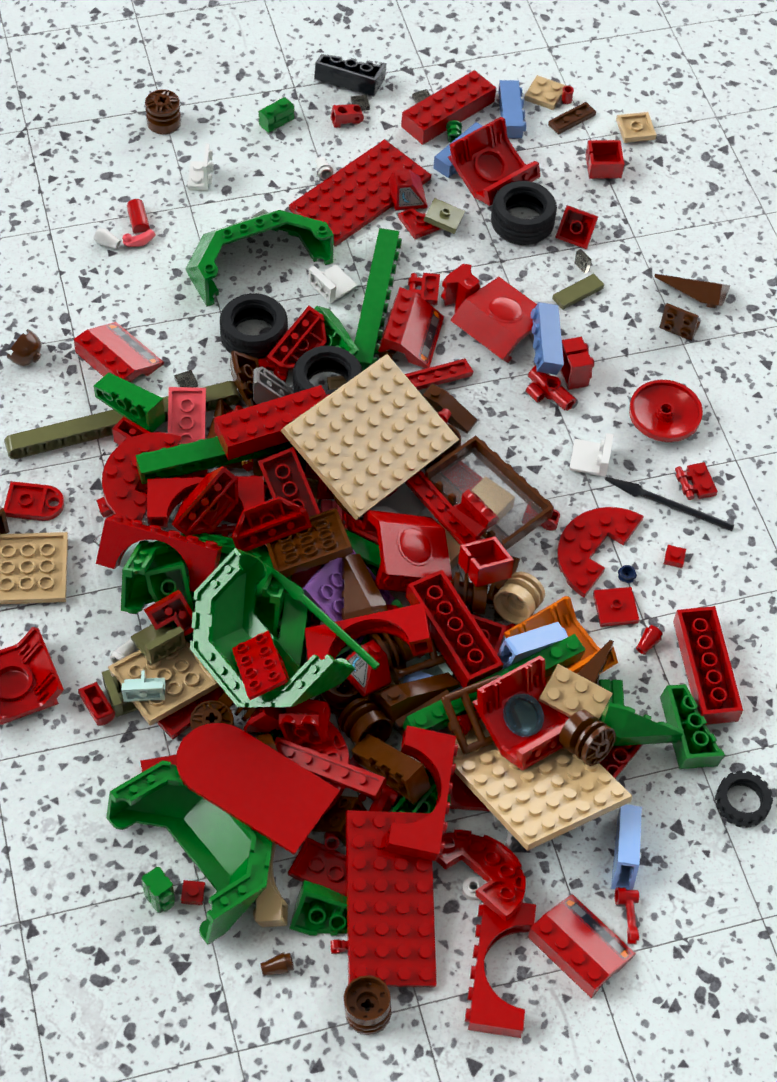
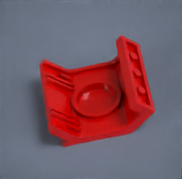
[448,117,541,206]
[450,277,537,363]
[361,510,453,592]
[0,627,64,725]

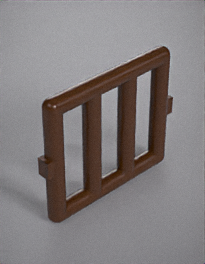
[441,675,522,754]

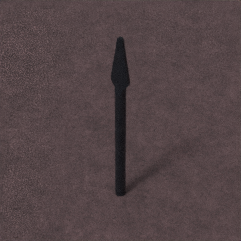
[605,477,735,531]

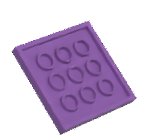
[302,550,395,646]

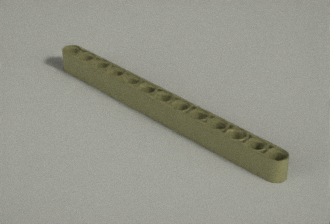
[4,381,241,459]

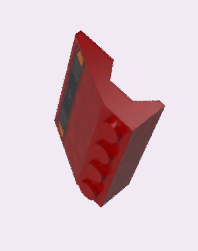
[378,287,444,369]
[73,322,164,382]
[528,894,636,998]

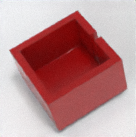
[585,140,624,179]
[560,336,594,390]
[458,536,514,588]

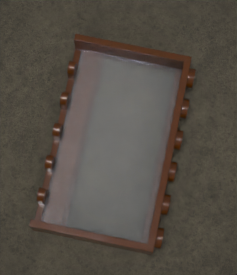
[425,435,554,550]

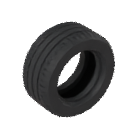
[491,181,557,245]
[220,293,288,360]
[293,346,362,395]

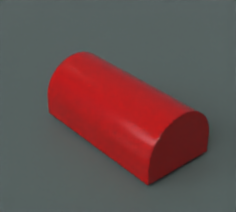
[127,199,150,234]
[78,682,115,726]

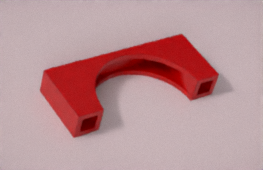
[147,475,264,528]
[96,514,223,592]
[305,603,433,660]
[385,725,458,861]
[464,902,536,1038]

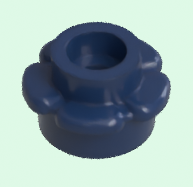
[618,565,637,583]

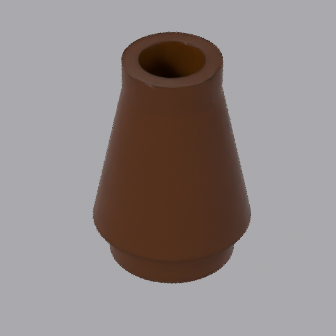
[260,952,294,976]

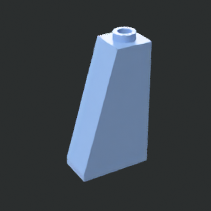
[497,622,568,669]
[611,804,642,890]

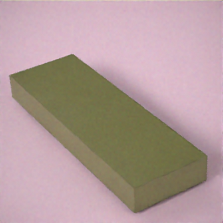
[552,274,604,310]

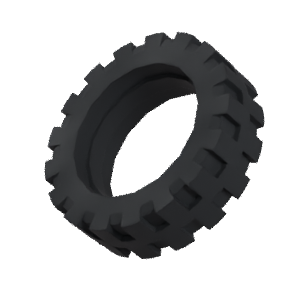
[715,771,773,828]

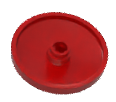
[629,380,703,442]

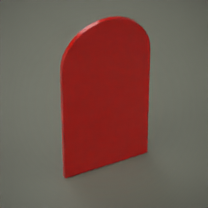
[176,723,340,855]

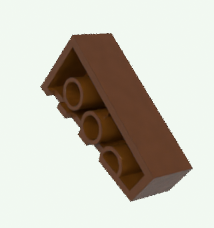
[351,734,431,805]

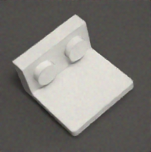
[188,143,214,191]
[309,265,357,304]
[569,433,614,477]

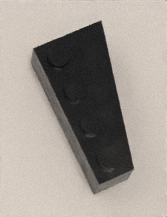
[314,54,387,96]

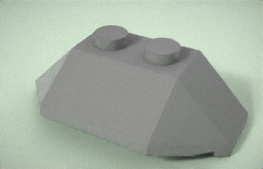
[253,367,294,404]

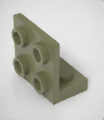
[131,623,186,665]
[101,670,138,717]

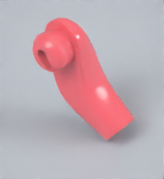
[122,229,156,247]

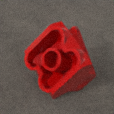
[441,264,481,313]
[446,489,500,540]
[278,699,330,745]

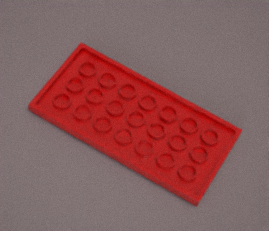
[289,139,431,247]
[346,810,437,987]

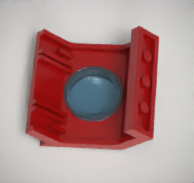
[472,656,569,771]

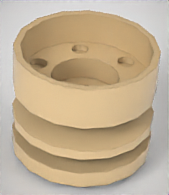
[493,572,545,625]

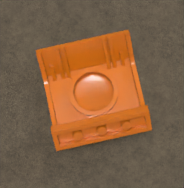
[504,596,618,683]

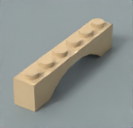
[253,842,288,927]

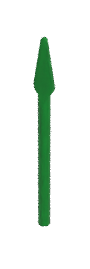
[271,569,380,670]

